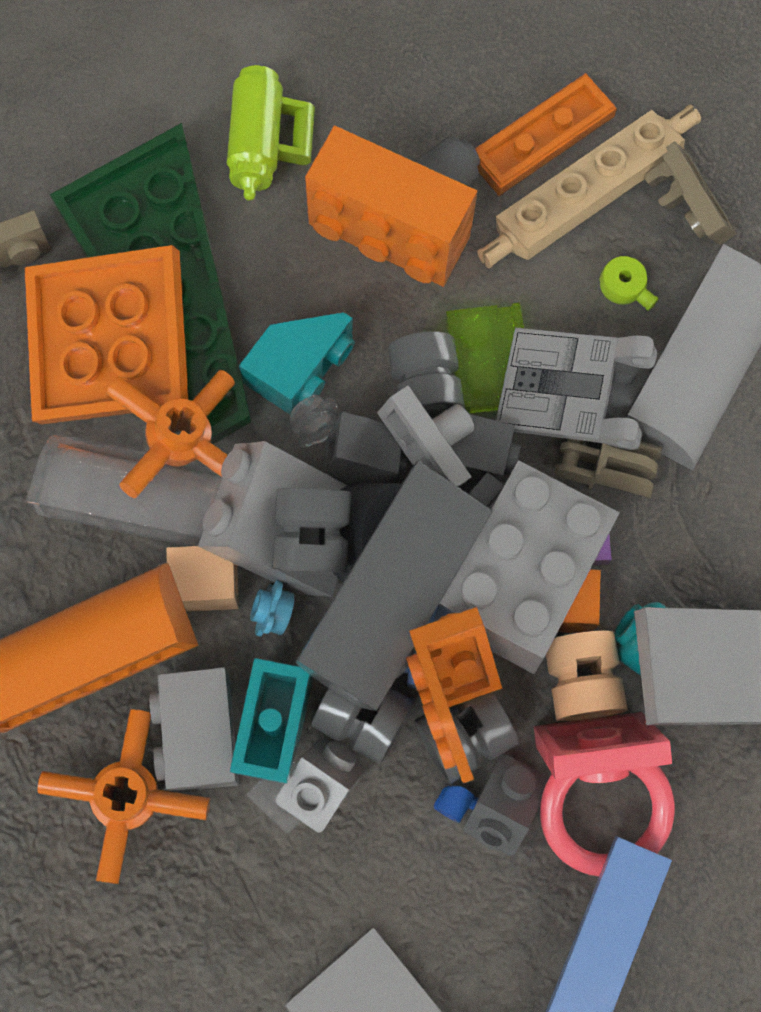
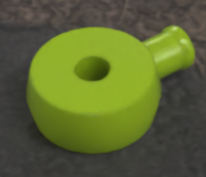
[599,256,659,311]

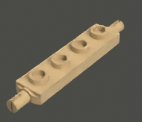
[477,105,701,268]

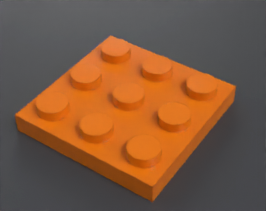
[25,245,188,424]

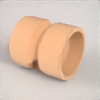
[546,631,628,722]

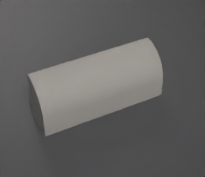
[626,244,761,471]

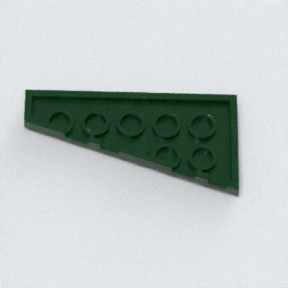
[49,123,251,444]

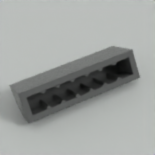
[296,460,493,711]

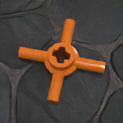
[106,370,235,498]
[37,709,210,884]

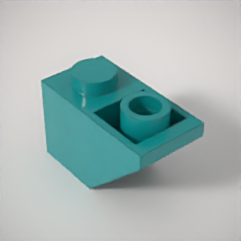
[239,312,355,417]

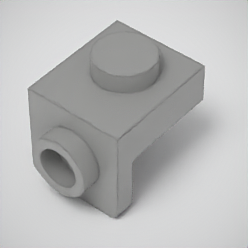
[276,737,367,833]

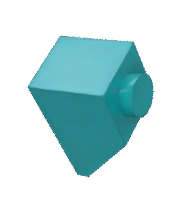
[230,658,313,784]

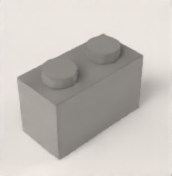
[149,667,240,793]

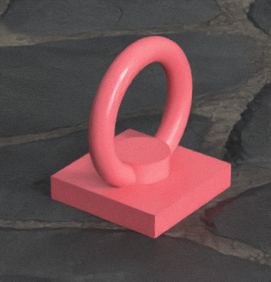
[534,712,675,877]

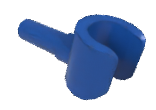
[434,786,478,823]

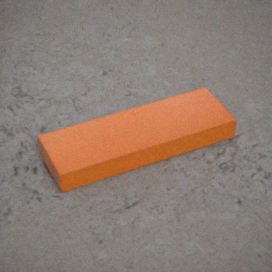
[475,73,617,196]

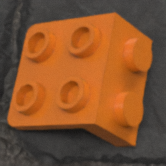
[406,607,503,783]

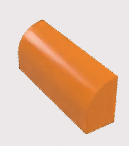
[0,563,199,733]

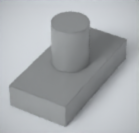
[377,386,474,488]

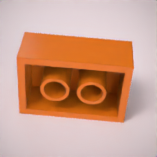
[305,125,478,287]

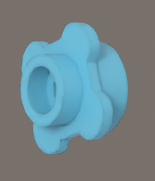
[250,580,294,637]

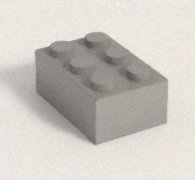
[434,460,620,674]

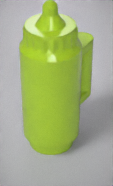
[227,65,315,201]

